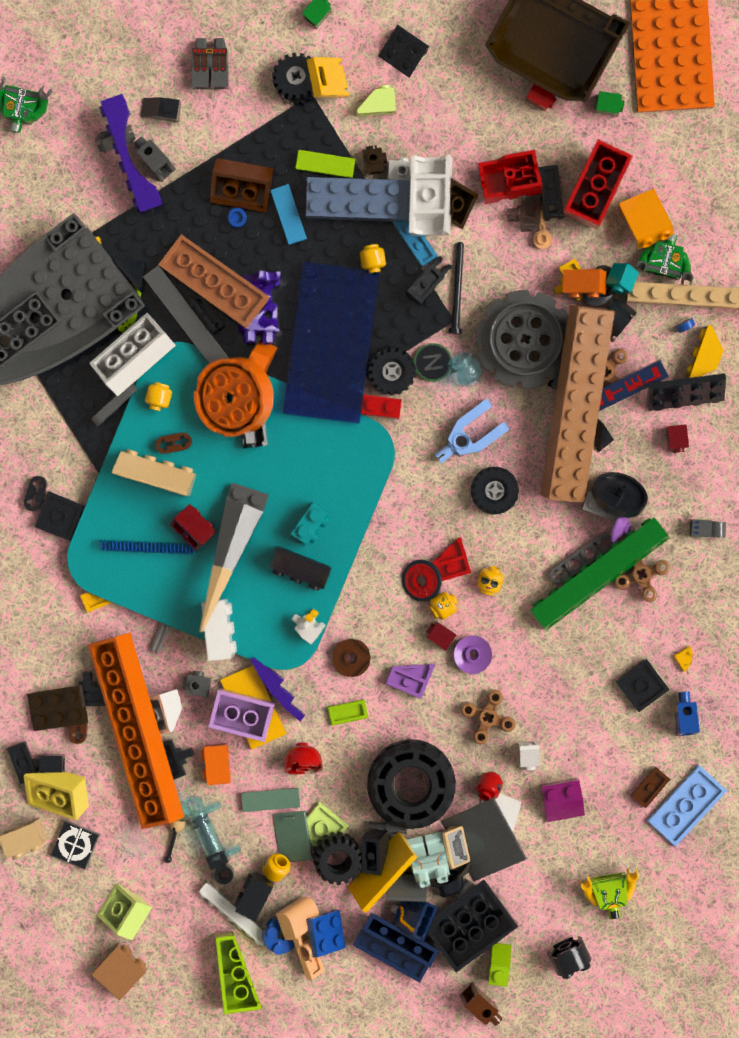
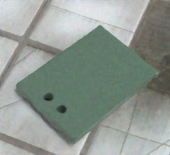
[273,810,313,862]

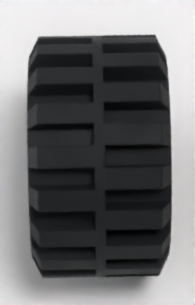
[312,831,362,885]

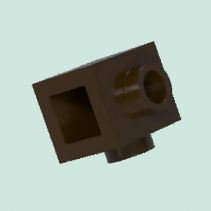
[362,145,387,175]

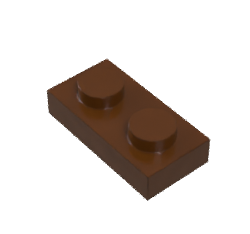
[630,766,671,808]

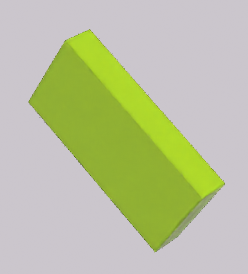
[327,699,369,726]

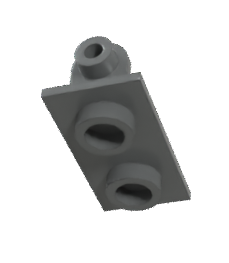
[95,125,136,153]

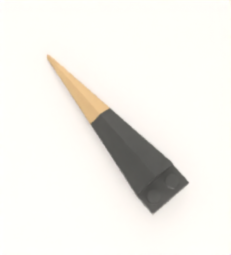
[200,483,269,632]

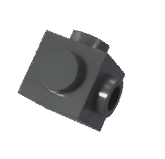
[182,671,212,697]

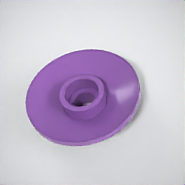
[610,517,632,544]
[454,635,492,674]

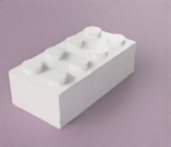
[89,313,176,396]

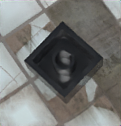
[234,871,275,922]

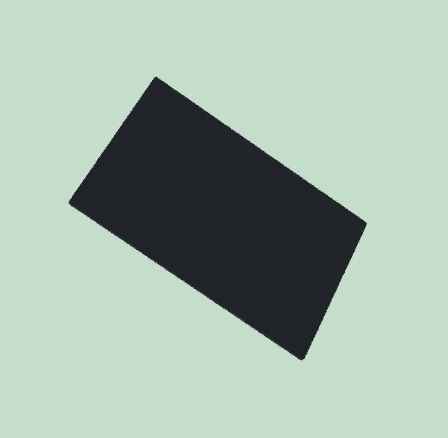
[31,96,452,473]

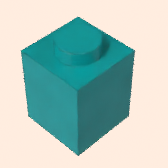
[605,263,639,294]

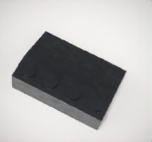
[427,880,519,972]

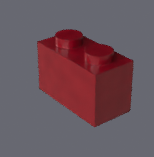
[169,504,217,552]

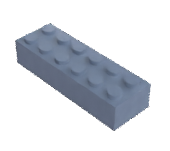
[306,177,411,222]

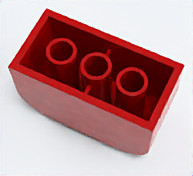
[562,139,633,230]

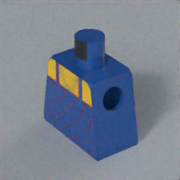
[674,691,700,736]

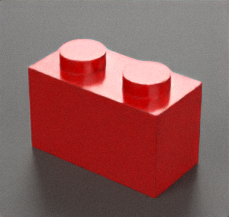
[361,395,402,419]

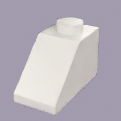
[518,741,540,770]

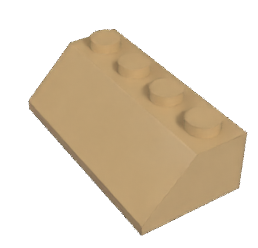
[112,449,196,496]

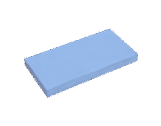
[646,764,727,847]

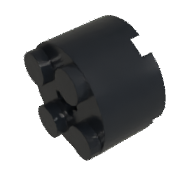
[606,298,637,342]
[547,936,592,979]

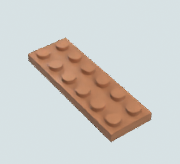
[158,234,270,329]

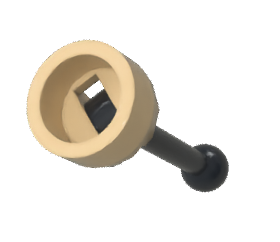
[164,819,186,863]

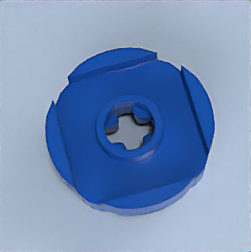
[262,915,295,955]

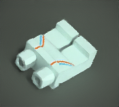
[406,832,450,888]

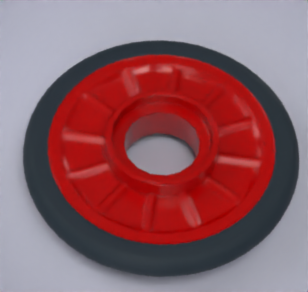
[402,560,442,601]

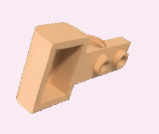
[276,897,324,980]

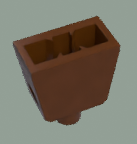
[460,982,502,1026]

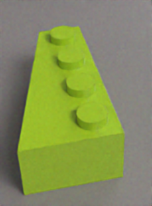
[214,931,262,1014]

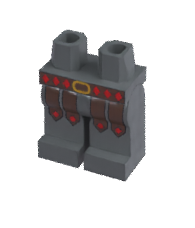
[191,38,229,89]

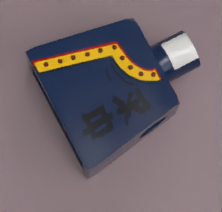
[391,901,438,941]

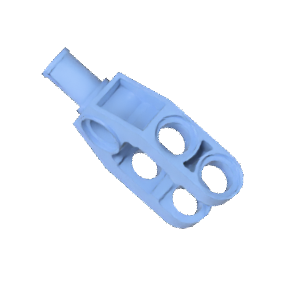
[434,399,510,464]

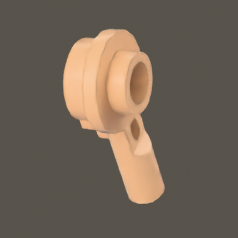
[533,211,552,249]

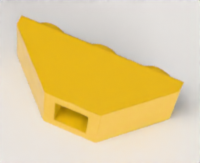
[685,325,724,378]

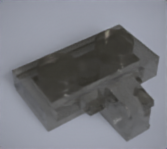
[506,194,542,232]

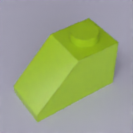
[488,943,512,987]

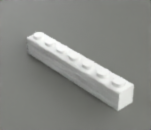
[199,881,264,946]

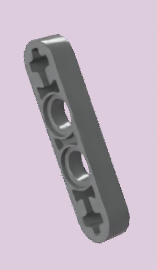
[549,534,613,584]

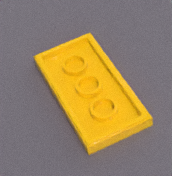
[220,665,287,750]
[348,832,417,913]

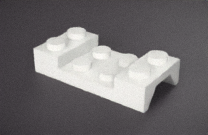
[409,155,453,236]

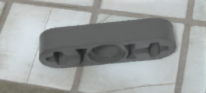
[91,383,138,427]

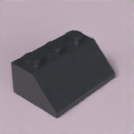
[270,546,332,591]

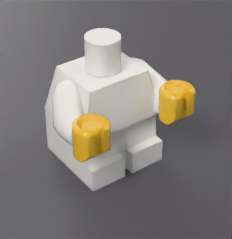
[292,609,326,644]

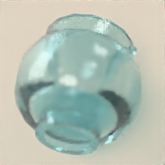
[448,352,482,387]

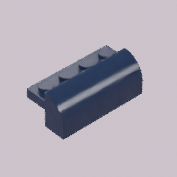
[353,912,439,983]

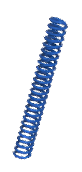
[100,540,195,555]

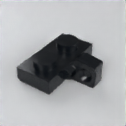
[69,671,106,706]
[163,739,194,780]

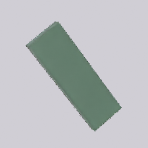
[241,787,300,812]

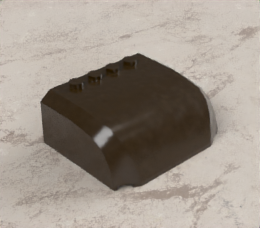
[485,0,630,101]

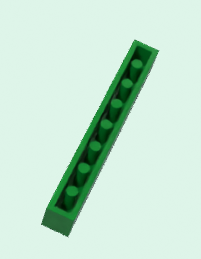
[531,517,670,630]

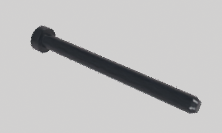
[448,242,464,334]

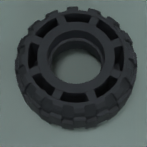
[367,739,456,829]

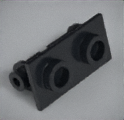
[188,296,224,335]

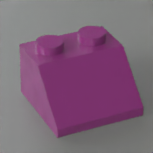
[540,778,585,822]

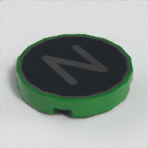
[414,343,452,382]

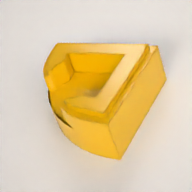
[673,646,693,672]

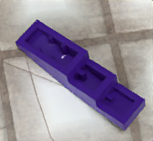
[251,657,306,722]

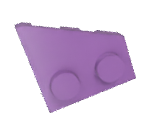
[386,664,435,699]

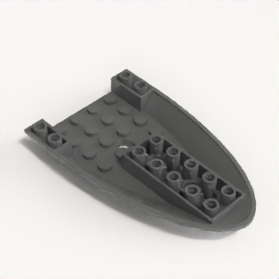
[0,213,145,385]

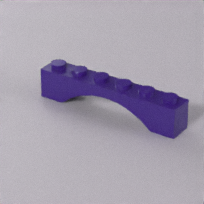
[99,94,163,213]

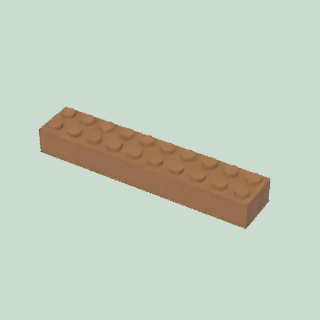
[540,304,615,502]

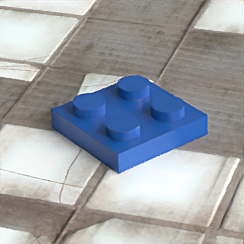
[306,910,346,958]

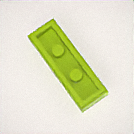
[296,150,356,179]

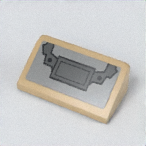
[442,826,470,869]

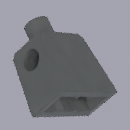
[134,137,176,182]

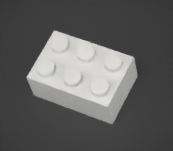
[201,599,237,661]

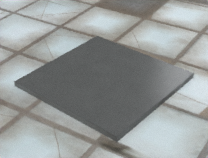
[441,798,527,881]

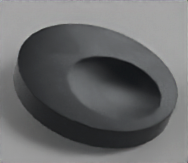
[592,472,648,518]

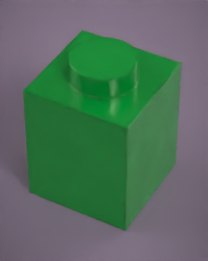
[302,0,332,29]
[595,91,625,117]

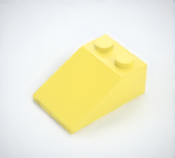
[24,772,89,821]

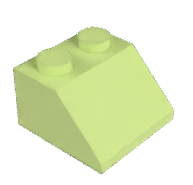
[97,883,152,940]

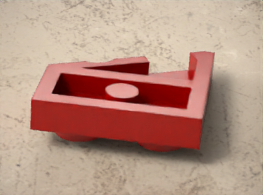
[432,537,471,581]

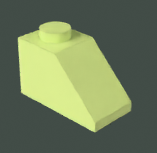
[357,85,396,116]

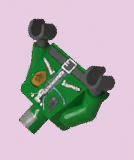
[0,76,52,133]
[634,234,694,285]

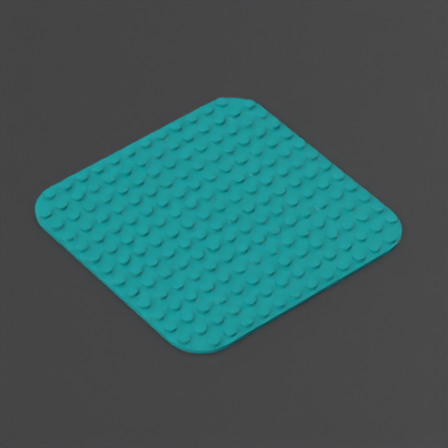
[67,342,395,670]

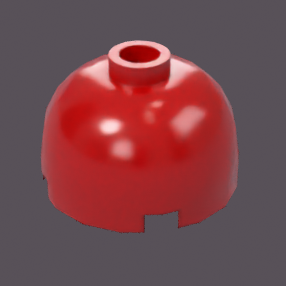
[284,742,323,775]

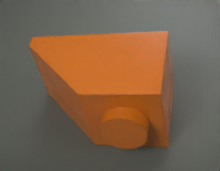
[249,340,278,373]

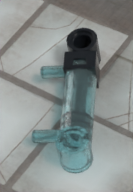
[183,795,241,885]

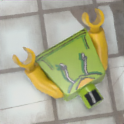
[578,868,639,919]

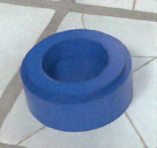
[227,208,247,228]
[675,318,695,333]

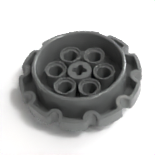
[476,290,568,389]

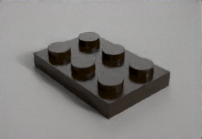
[27,685,88,731]

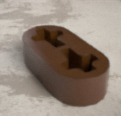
[156,433,192,454]
[69,713,88,744]

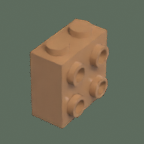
[91,943,147,1001]

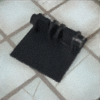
[378,24,429,78]

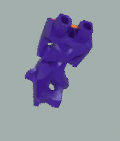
[238,271,280,345]

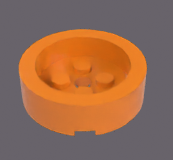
[194,357,274,437]

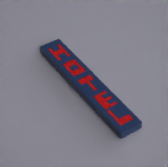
[599,359,669,411]

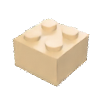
[0,818,48,860]

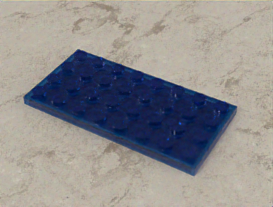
[283,262,379,424]

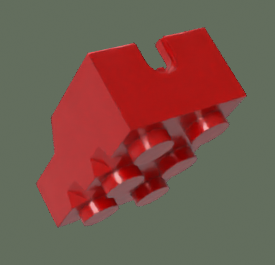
[478,150,542,204]

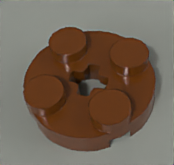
[332,639,371,677]

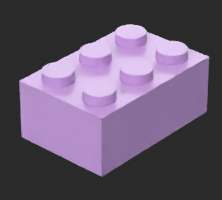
[208,688,276,742]

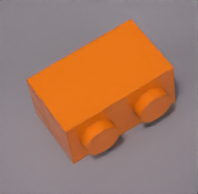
[563,269,606,299]
[201,743,231,785]

